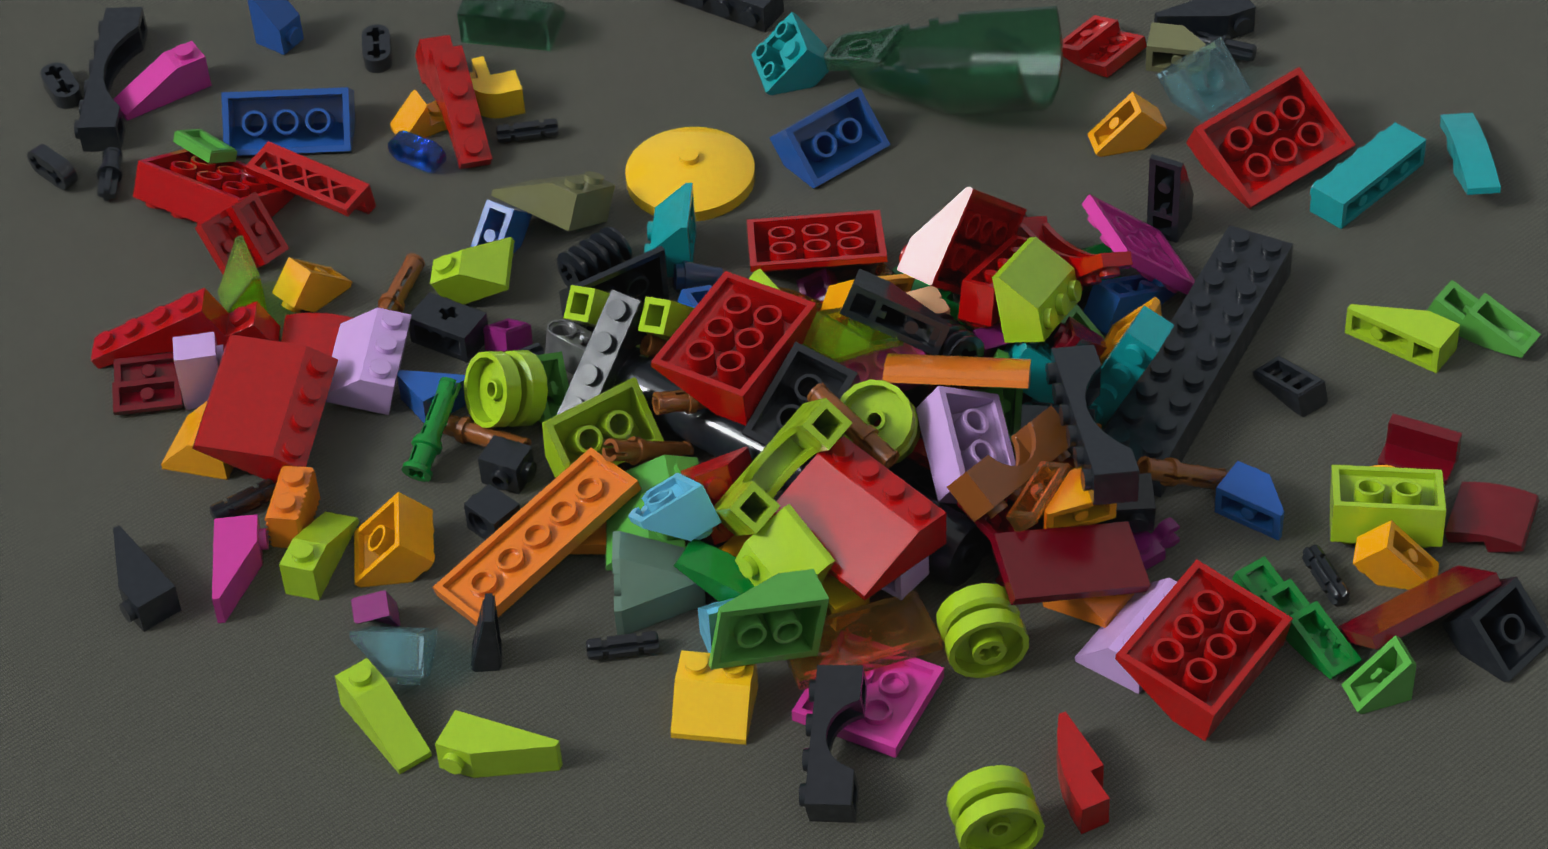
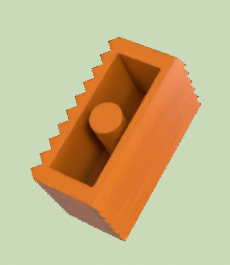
[264,466,321,548]

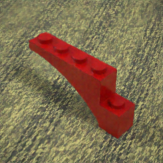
[415,35,492,169]
[1016,216,1133,291]
[90,288,281,369]

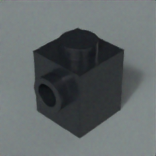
[478,435,537,494]

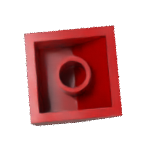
[680,447,752,545]

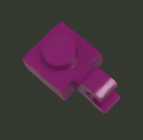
[1133,517,1180,570]

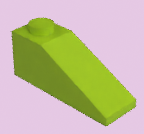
[1345,304,1460,373]
[279,511,359,600]
[335,658,432,775]
[435,710,563,778]

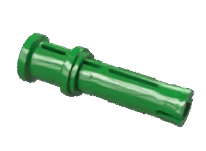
[401,377,461,482]

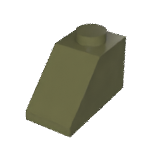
[1145,22,1211,77]

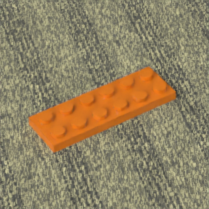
[433,447,641,626]

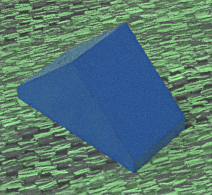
[397,370,466,423]

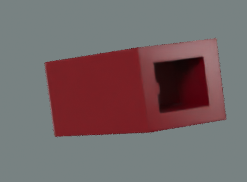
[1049,316,1107,358]

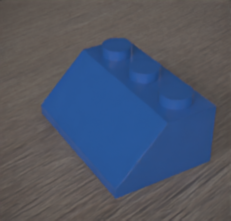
[769,88,891,189]

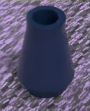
[673,260,723,290]

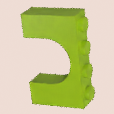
[563,285,694,341]
[714,398,852,536]

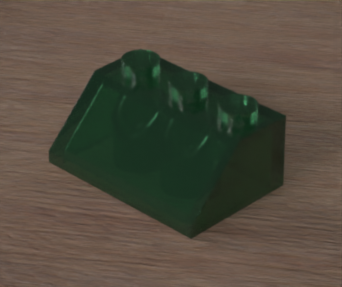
[457,0,566,51]

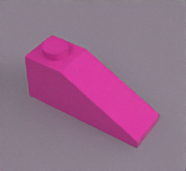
[113,41,212,121]
[212,514,269,623]

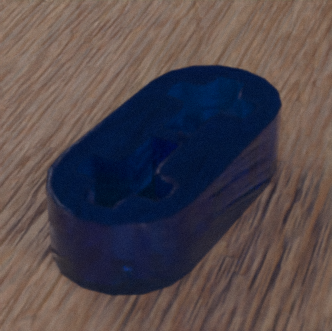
[388,130,447,173]

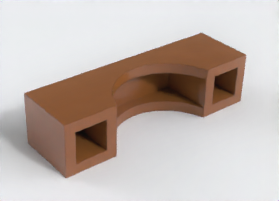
[947,405,1071,522]

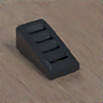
[1253,356,1328,417]
[471,593,502,672]

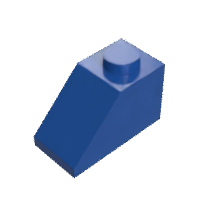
[248,0,304,55]
[470,199,532,254]
[1214,461,1284,541]

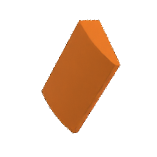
[883,353,1031,389]

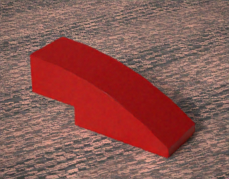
[1056,711,1110,834]

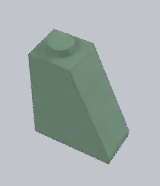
[612,531,706,635]

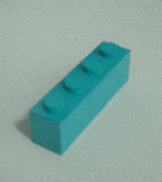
[1310,122,1427,229]
[1091,305,1174,429]

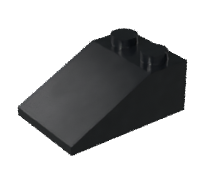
[742,341,861,467]

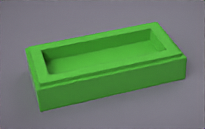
[173,129,237,164]

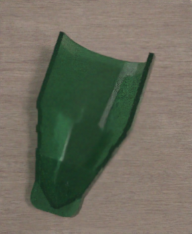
[824,6,1063,115]

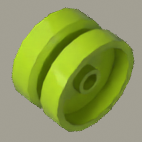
[464,350,548,428]
[839,379,921,464]
[936,583,1029,678]
[946,765,1045,849]

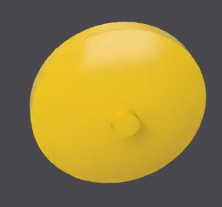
[625,127,755,222]

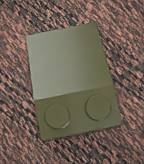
[491,171,615,231]

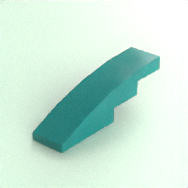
[1440,113,1501,195]

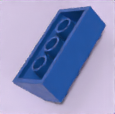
[221,87,355,156]

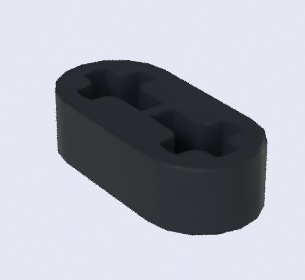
[362,24,392,73]
[40,62,82,109]
[27,144,78,190]

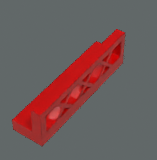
[245,141,376,217]

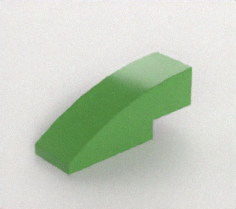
[1427,280,1541,358]

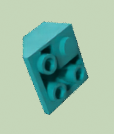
[751,12,835,96]

